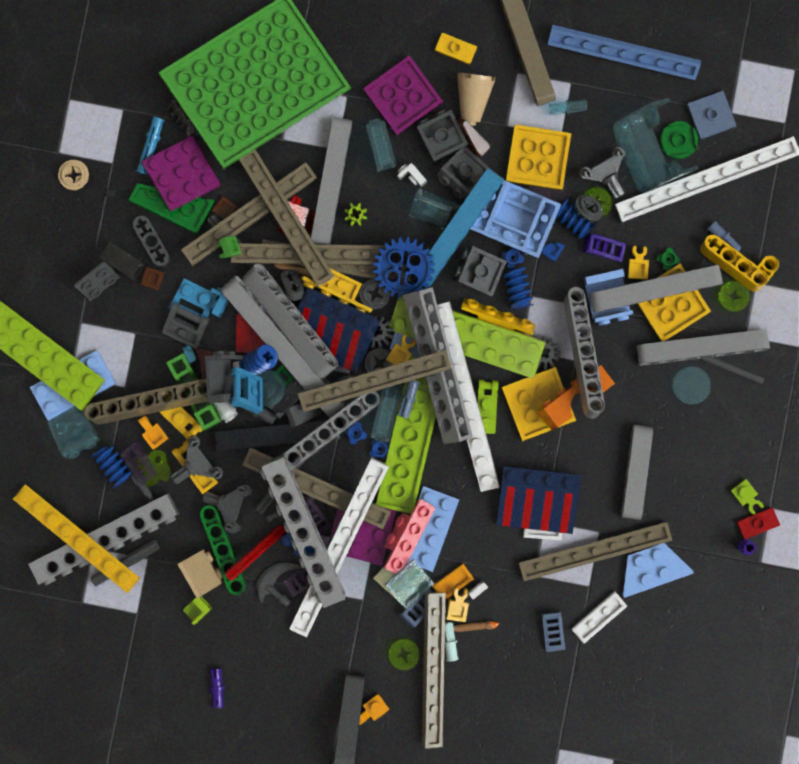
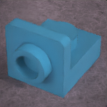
[210,287,229,318]

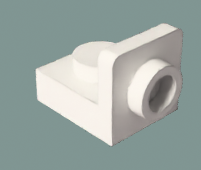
[397,163,427,187]

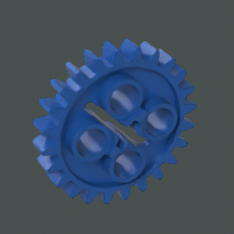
[373,236,435,299]

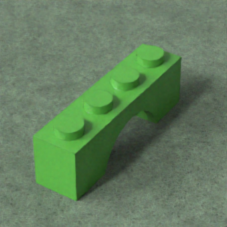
[166,353,222,431]

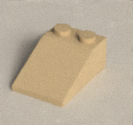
[178,549,224,598]

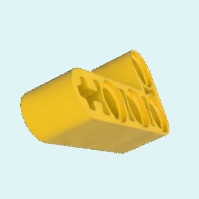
[700,235,779,292]

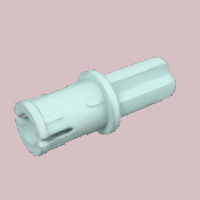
[445,622,458,661]

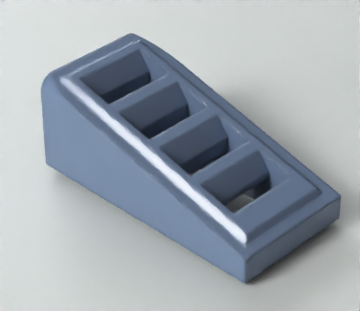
[399,586,432,628]
[541,611,565,652]

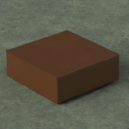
[212,196,238,220]
[140,267,165,291]

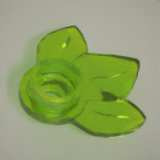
[134,450,171,487]

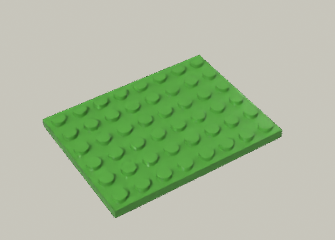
[159,0,351,170]

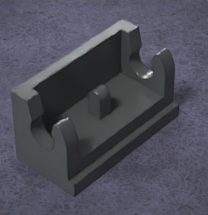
[268,379,306,418]

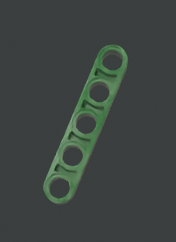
[200,505,246,595]

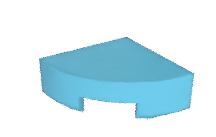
[182,345,198,364]

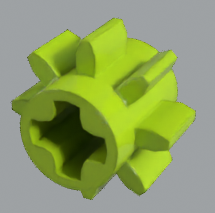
[344,203,367,227]

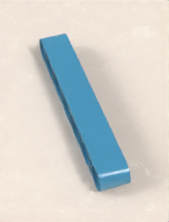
[413,168,504,288]

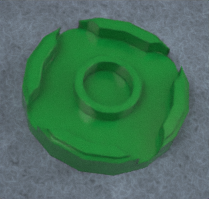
[660,121,698,160]

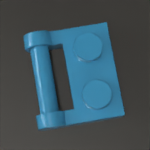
[169,278,218,318]
[231,367,263,414]

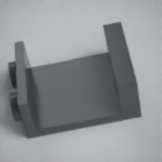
[205,351,243,403]

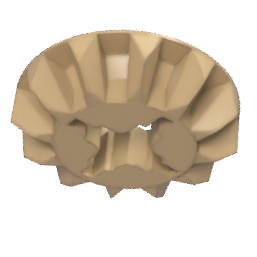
[58,160,89,191]

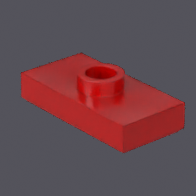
[737,507,780,539]

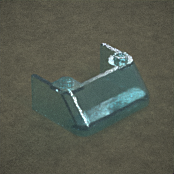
[613,98,699,192]

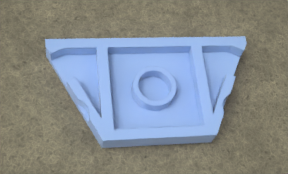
[622,543,694,598]

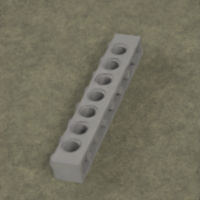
[403,287,473,444]
[260,454,346,608]
[28,494,179,586]

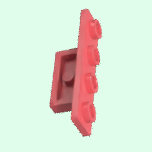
[384,499,435,576]

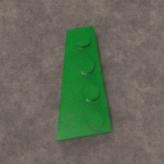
[128,183,215,235]

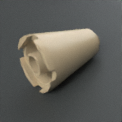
[457,72,496,125]

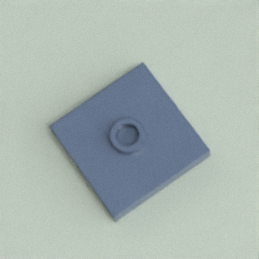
[687,91,736,140]

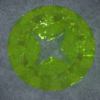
[584,187,612,217]
[719,281,750,311]
[389,639,420,670]

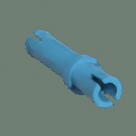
[136,116,165,175]

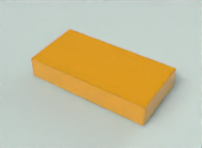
[432,564,474,599]

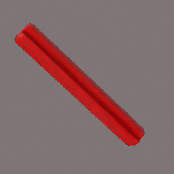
[224,525,286,581]

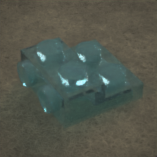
[47,407,100,459]

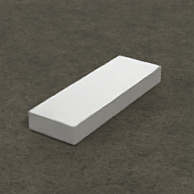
[571,591,627,644]

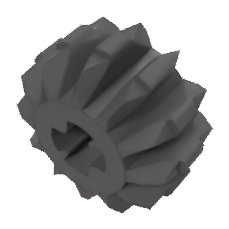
[371,316,394,349]
[538,337,561,370]

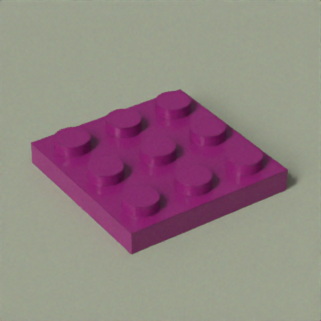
[363,55,443,136]
[142,136,221,212]
[327,507,397,566]

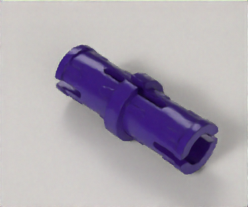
[736,539,756,555]
[209,668,225,708]

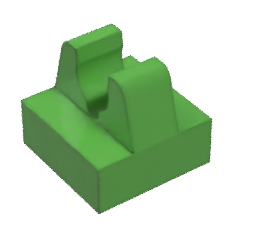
[216,236,242,258]

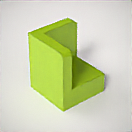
[183,596,212,625]

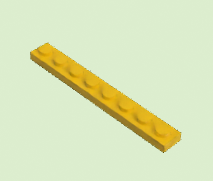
[13,484,140,593]

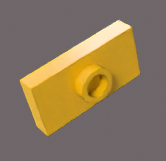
[435,33,477,65]

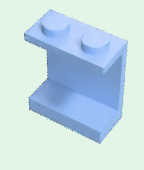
[584,269,633,326]

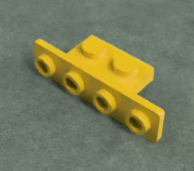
[300,268,372,313]
[461,298,536,335]

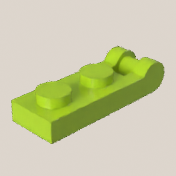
[478,379,498,434]

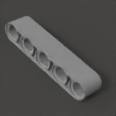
[621,424,653,520]

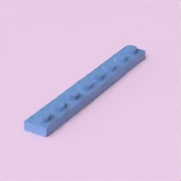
[547,25,701,80]

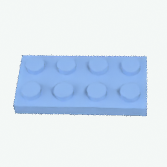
[30,351,116,421]
[408,486,459,572]

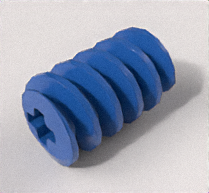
[556,197,597,239]
[503,267,535,309]
[239,345,278,375]
[91,445,132,488]

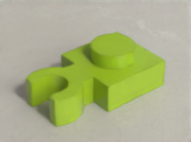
[730,479,764,514]

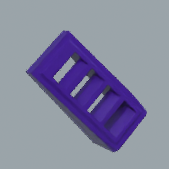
[582,233,626,262]

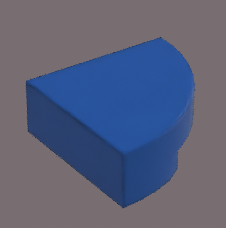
[541,243,565,262]

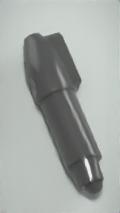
[130,471,154,502]

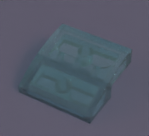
[384,559,434,609]

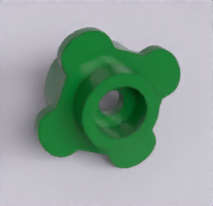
[657,248,680,271]

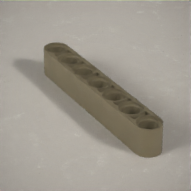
[500,0,556,107]
[84,379,207,425]

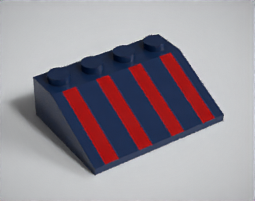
[298,288,381,373]
[496,467,581,534]

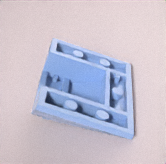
[471,180,561,258]

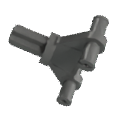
[578,147,625,198]
[171,435,223,484]
[203,485,254,533]

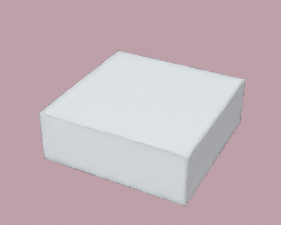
[468,581,488,599]

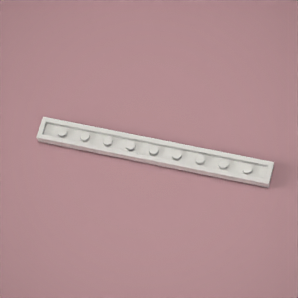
[615,136,799,223]
[437,301,500,492]
[290,457,389,637]

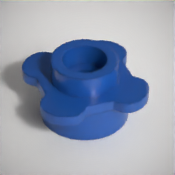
[501,247,524,269]
[344,422,367,444]
[370,439,390,459]

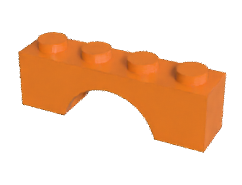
[538,365,615,431]

